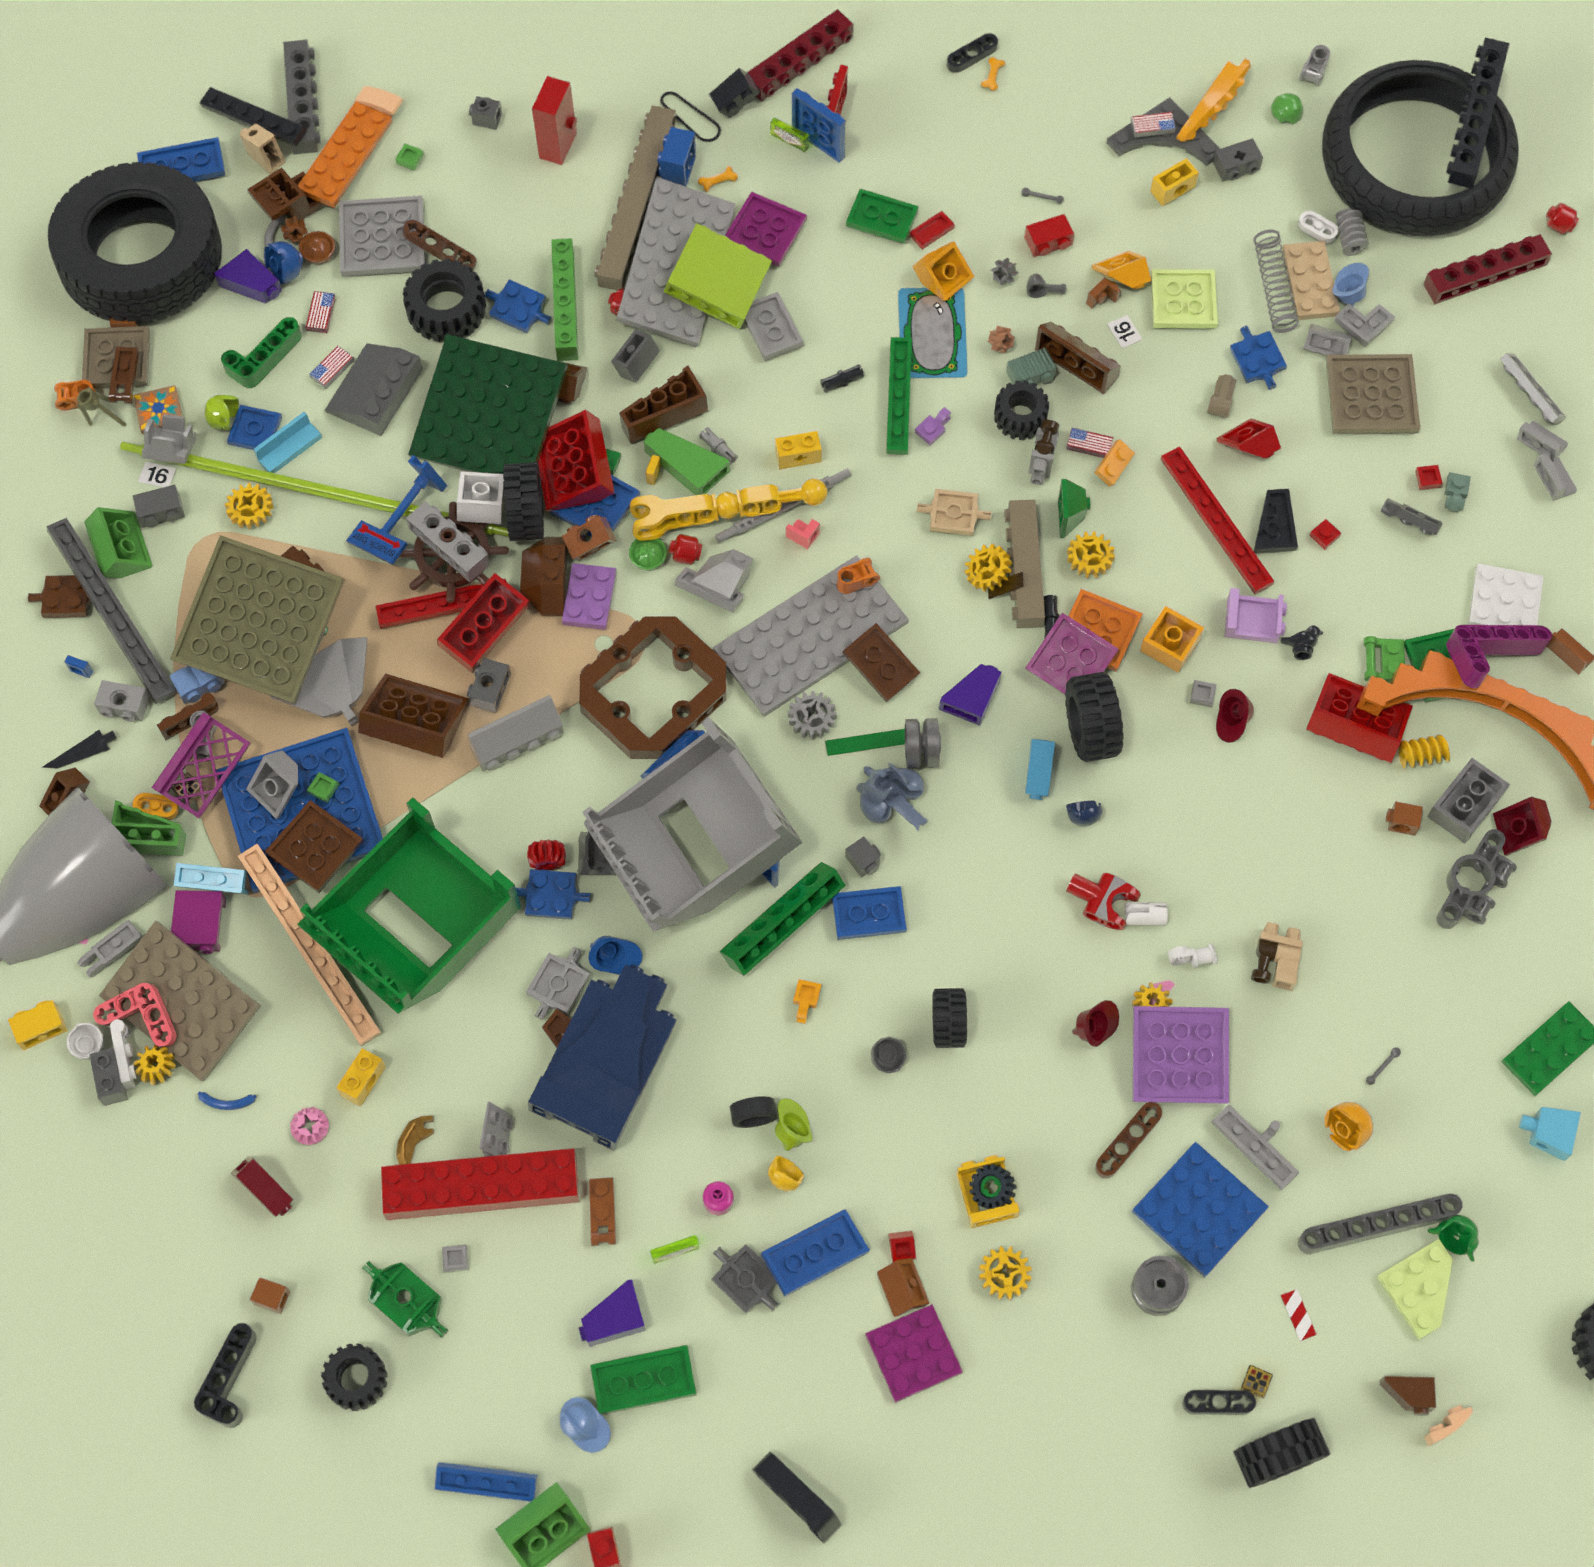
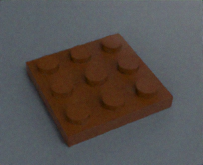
[265,800,364,893]

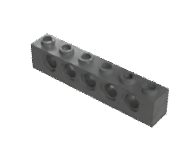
[283,39,321,155]

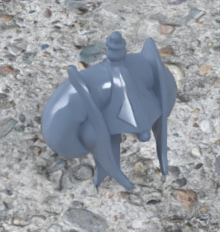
[856,763,927,831]

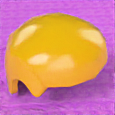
[768,1156,804,1192]

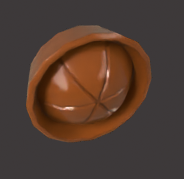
[299,231,335,265]

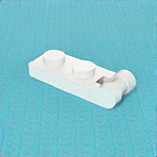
[110,1019,138,1090]

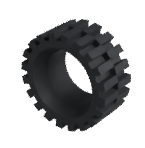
[503,462,544,541]
[1233,1418,1331,1488]

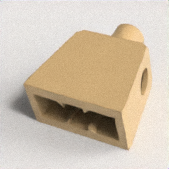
[239,124,285,174]

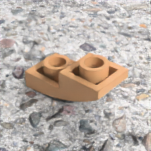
[355,86,403,115]
[1424,1405,1473,1446]

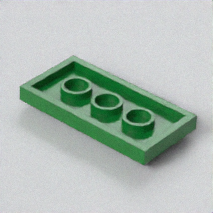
[1501,1001,1594,1096]
[590,1345,697,1415]

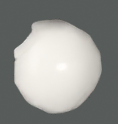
[67,1023,104,1060]

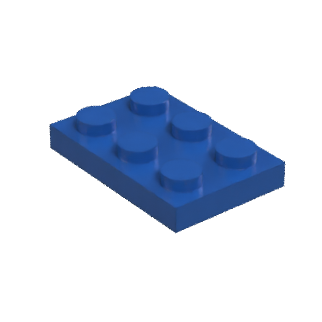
[832,886,907,940]

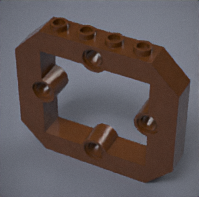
[579,616,726,759]

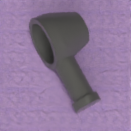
[1026,274,1066,298]

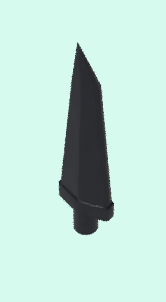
[42,730,117,769]

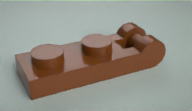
[589,1177,616,1246]

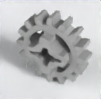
[788,691,837,739]

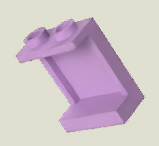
[1224,588,1287,643]

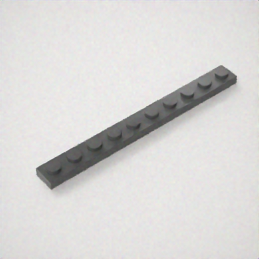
[46,518,176,704]

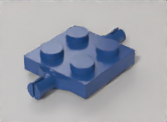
[485,279,552,333]
[1230,326,1287,390]
[516,869,591,920]

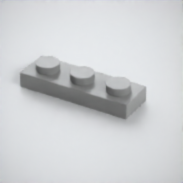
[675,567,744,613]

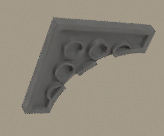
[1106,97,1220,166]

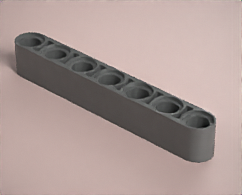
[1298,1194,1463,1254]

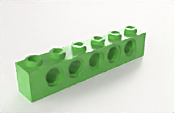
[551,238,578,361]

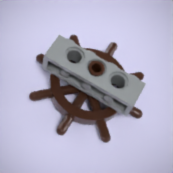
[398,501,509,603]

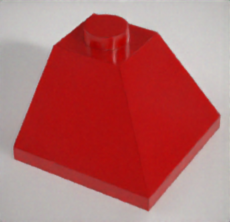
[1216,418,1281,458]

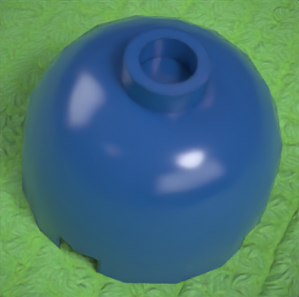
[264,241,303,285]

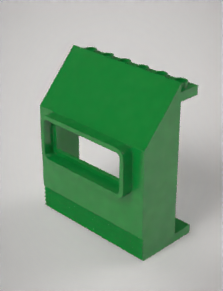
[297,797,521,1014]

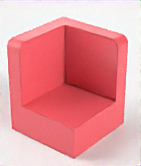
[786,519,820,549]

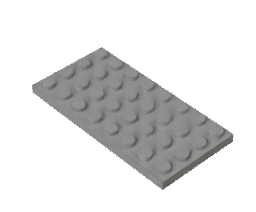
[616,177,735,347]
[713,555,909,717]

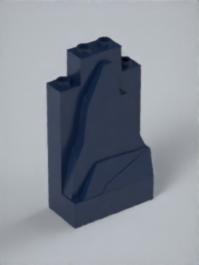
[528,965,677,1151]

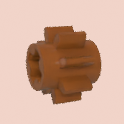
[280,216,308,244]

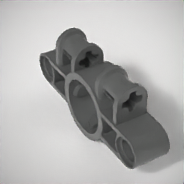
[1436,829,1517,929]

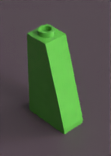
[644,428,730,495]

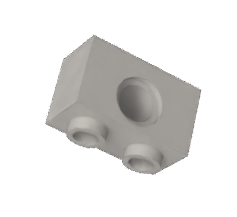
[94,680,150,722]

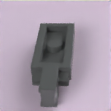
[1381,498,1443,535]

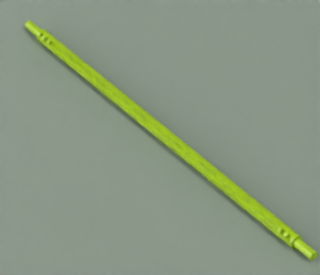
[120,441,508,537]

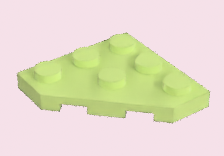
[1377,1239,1453,1340]

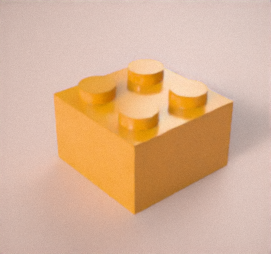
[1140,606,1204,673]

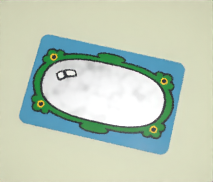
[898,288,967,378]

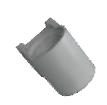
[1299,45,1330,86]

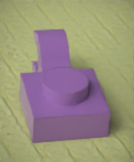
[915,407,951,446]

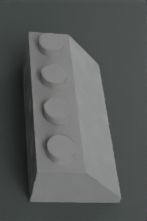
[468,695,564,771]

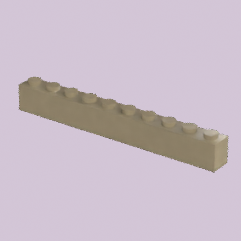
[594,105,676,290]

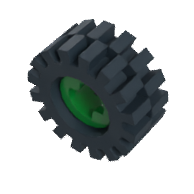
[969,1165,1017,1209]

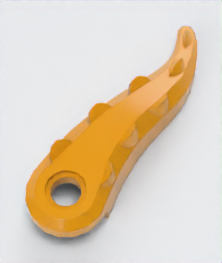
[1176,58,1251,142]

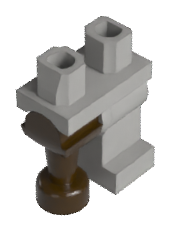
[1028,420,1059,485]

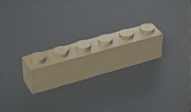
[1004,500,1045,628]

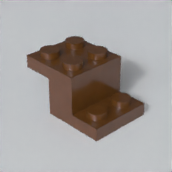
[247,167,325,222]

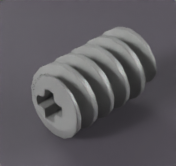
[1336,209,1368,256]

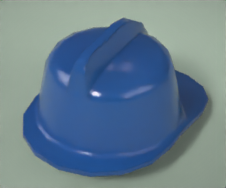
[588,935,642,975]

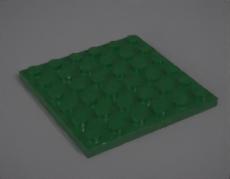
[408,334,568,474]

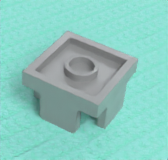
[142,414,196,464]

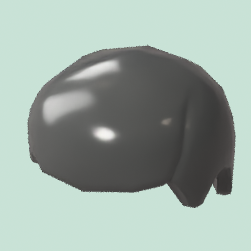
[870,1037,906,1074]

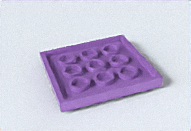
[1132,1006,1229,1103]

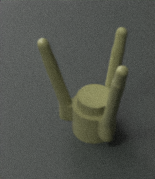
[77,387,126,426]

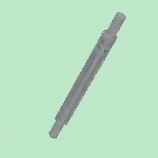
[715,468,851,543]

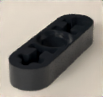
[947,33,998,73]
[1182,1390,1256,1415]

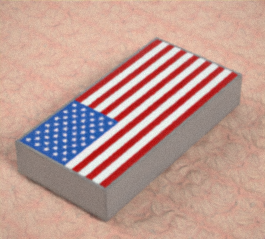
[1131,112,1176,138]
[309,345,355,389]

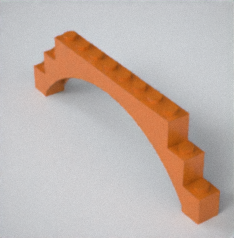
[1357,650,1594,810]

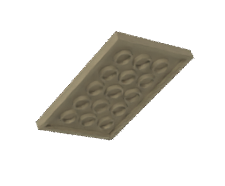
[99,921,262,1081]

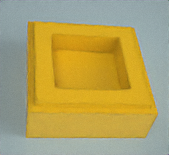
[645,455,661,485]

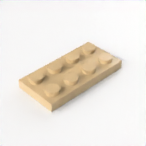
[1282,241,1340,320]

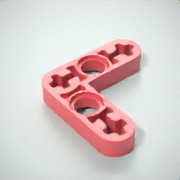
[93,983,176,1047]

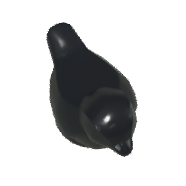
[1280,625,1323,660]

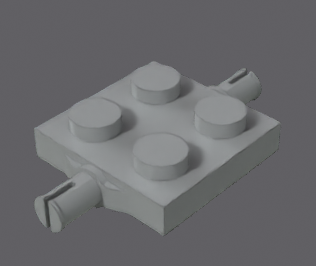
[526,947,590,1020]

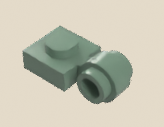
[1444,472,1471,512]

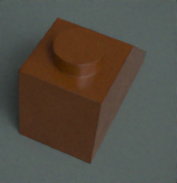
[39,767,90,816]
[1380,1376,1436,1416]

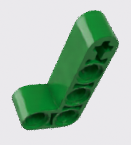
[221,317,302,388]

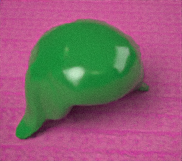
[1427,1215,1479,1262]

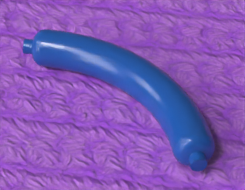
[198,1092,257,1110]

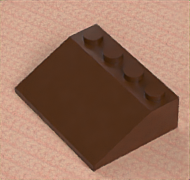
[358,673,469,758]

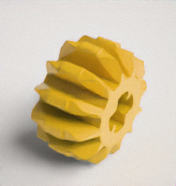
[1132,982,1173,1007]
[134,1044,176,1085]

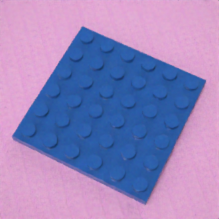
[216,728,383,893]

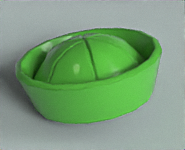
[629,538,667,571]

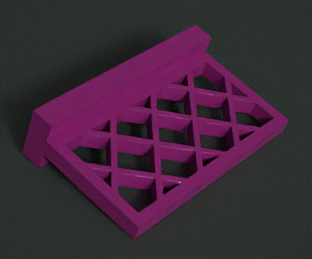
[151,712,251,819]

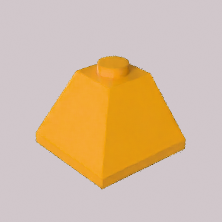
[912,242,974,301]
[1091,251,1151,289]

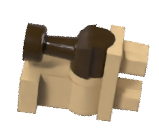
[1251,922,1303,991]

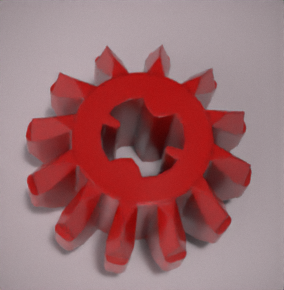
[527,839,566,870]

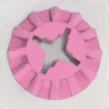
[290,1106,329,1145]

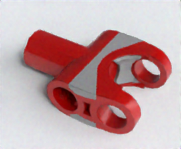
[1066,873,1141,930]

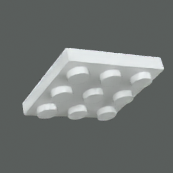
[1468,563,1544,625]

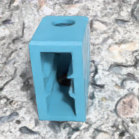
[1519,1107,1581,1161]

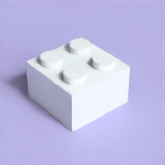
[457,471,504,524]

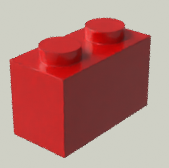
[1024,214,1074,257]

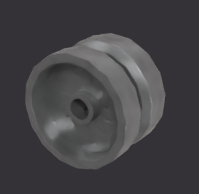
[905,718,941,768]
[1131,1256,1189,1316]

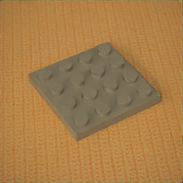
[1326,354,1420,434]

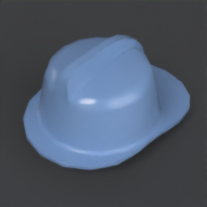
[1332,263,1369,307]
[560,1397,611,1453]

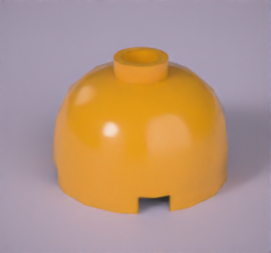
[1325,1102,1373,1151]

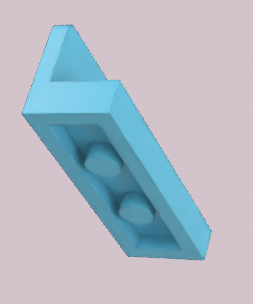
[254,412,322,473]
[173,863,249,895]

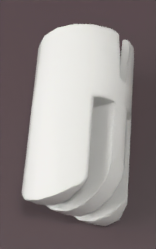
[1124,902,1168,926]

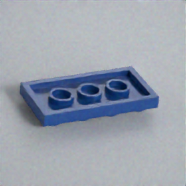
[137,137,226,181]
[761,1209,870,1297]

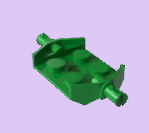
[362,1261,448,1338]

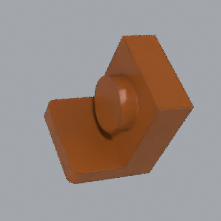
[1086,277,1121,309]

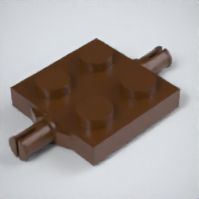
[28,575,91,618]

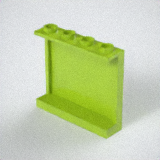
[663,223,772,330]

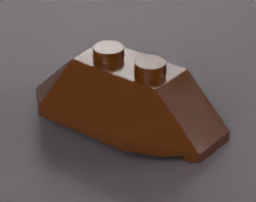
[520,537,567,616]

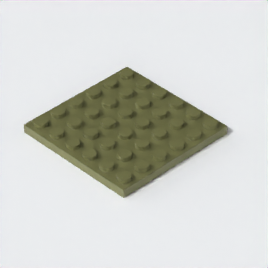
[170,535,345,705]

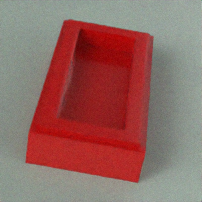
[909,211,955,250]

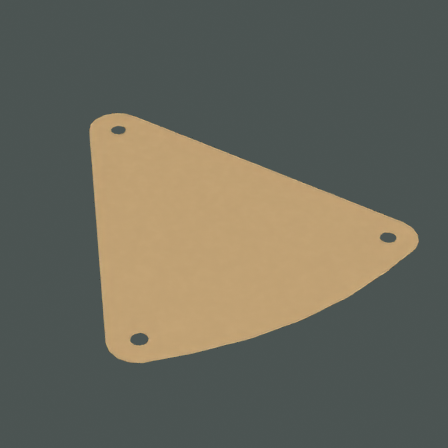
[173,532,644,897]

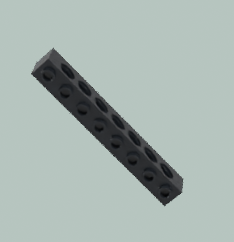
[1446,37,1510,189]

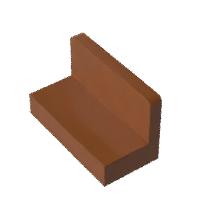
[1546,628,1594,675]
[877,1258,930,1317]

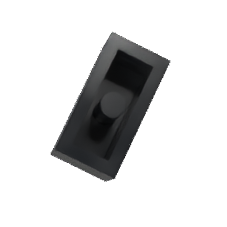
[709,68,760,118]

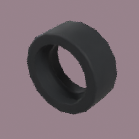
[730,1096,777,1128]

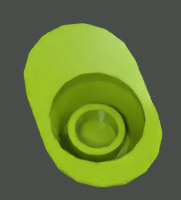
[774,1098,813,1151]

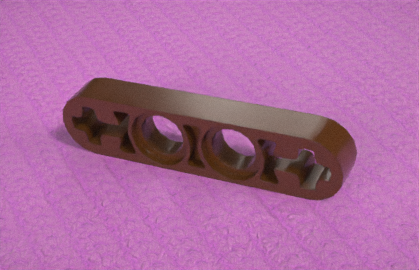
[403,220,476,271]
[1095,1102,1162,1179]

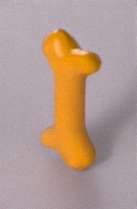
[981,57,1005,91]
[698,166,738,192]

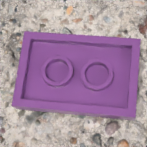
[562,563,616,630]

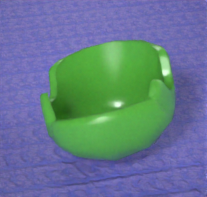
[1271,93,1304,125]

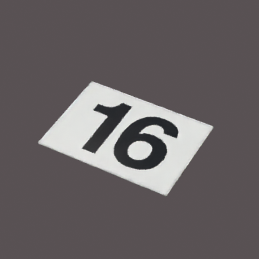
[1107,315,1143,348]
[138,462,176,487]

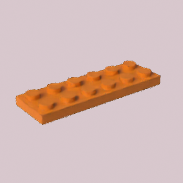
[298,101,392,208]

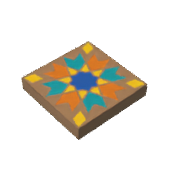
[133,385,183,434]

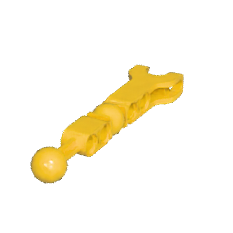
[629,478,828,541]

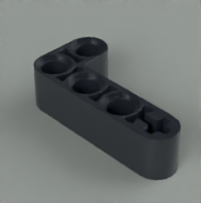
[194,1323,257,1428]
[752,1451,842,1544]

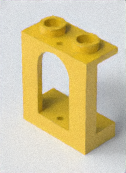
[956,1155,1020,1229]

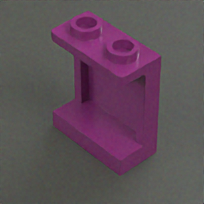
[171,890,226,954]

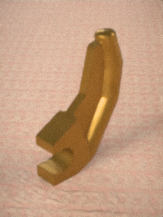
[396,1115,434,1165]

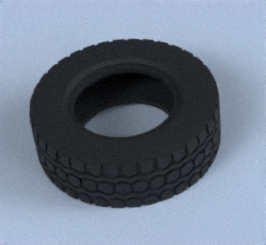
[48,162,222,324]

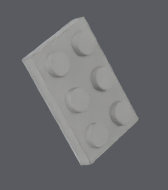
[744,292,803,361]

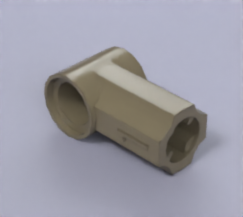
[1207,374,1237,418]

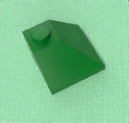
[1058,479,1090,538]

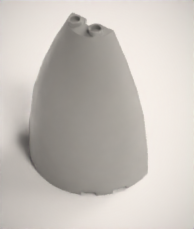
[0,787,167,965]

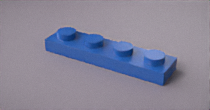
[435,1462,538,1502]

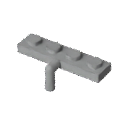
[1211,1105,1299,1191]

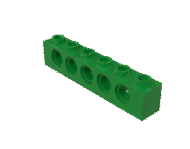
[719,862,846,976]

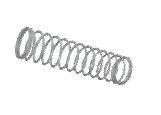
[1253,229,1299,333]

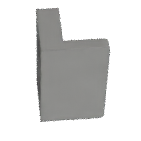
[1303,324,1352,355]
[1517,421,1568,462]
[1534,452,1577,501]

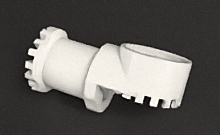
[1167,943,1217,968]

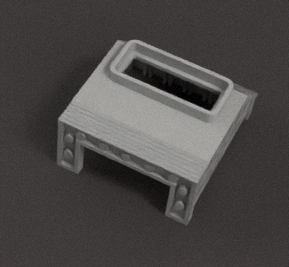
[583,718,802,932]

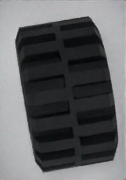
[994,380,1049,440]
[932,988,967,1048]
[321,1343,388,1411]

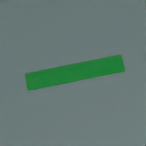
[825,729,905,756]

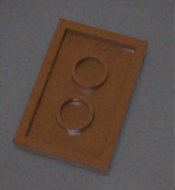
[842,623,920,702]

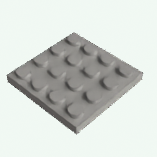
[339,196,425,276]

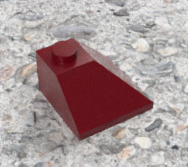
[1493,796,1552,856]

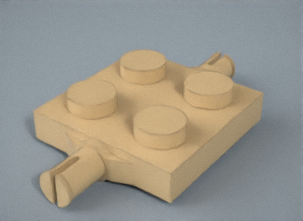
[917,489,992,536]

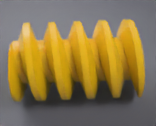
[1398,734,1450,769]

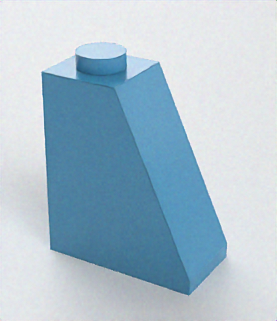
[1025,738,1055,800]

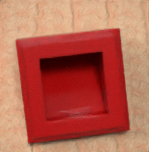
[888,1231,916,1262]

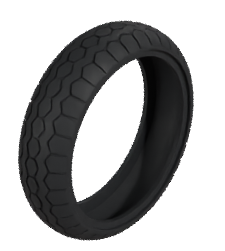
[1322,60,1519,236]

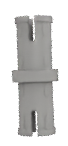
[699,427,738,465]

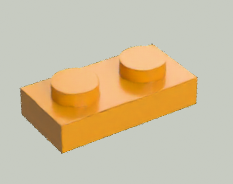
[1094,439,1135,487]

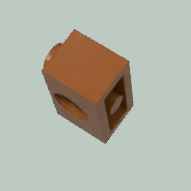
[562,515,617,561]

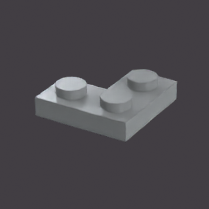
[1334,304,1395,347]

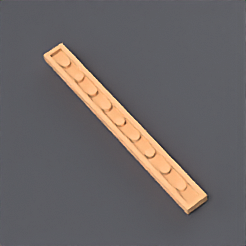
[238,844,381,1046]

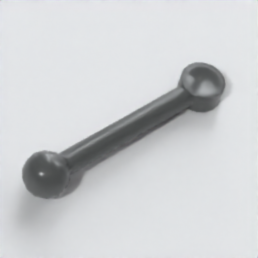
[1022,188,1064,204]
[1366,1047,1401,1085]

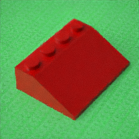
[538,409,615,511]
[1306,673,1413,763]

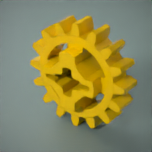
[225,483,274,529]
[1067,531,1115,578]
[964,544,1012,592]
[979,1246,1032,1301]

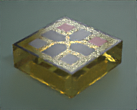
[1240,1365,1273,1399]

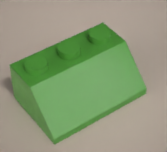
[84,507,152,578]
[495,1482,591,1567]

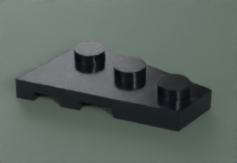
[1254,489,1298,553]

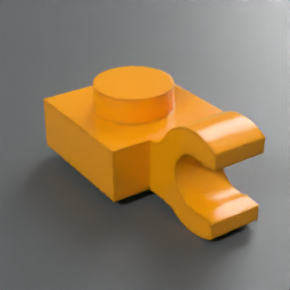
[793,979,821,1024]

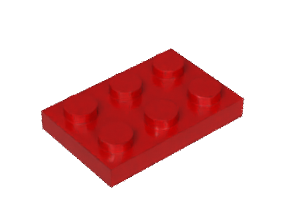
[826,64,848,115]

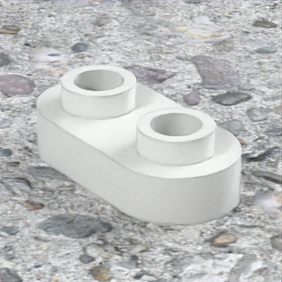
[1298,211,1338,243]

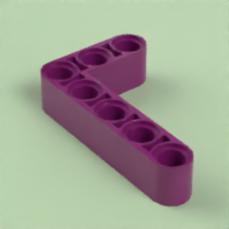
[1446,625,1552,688]

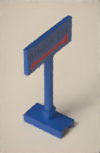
[346,455,448,565]

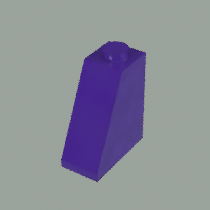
[214,249,282,304]
[939,664,1002,726]
[578,1279,646,1347]

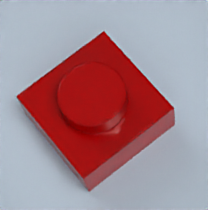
[1415,465,1443,490]
[1309,519,1341,550]

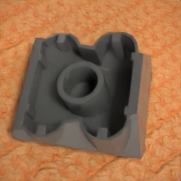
[577,831,616,875]

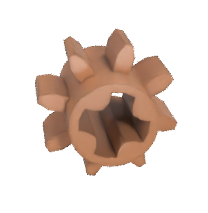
[987,326,1015,353]

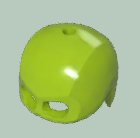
[204,395,239,431]

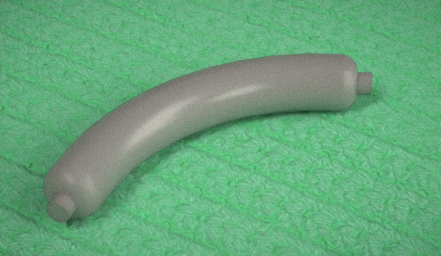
[264,214,286,247]

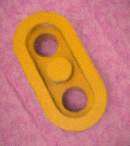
[132,793,179,820]

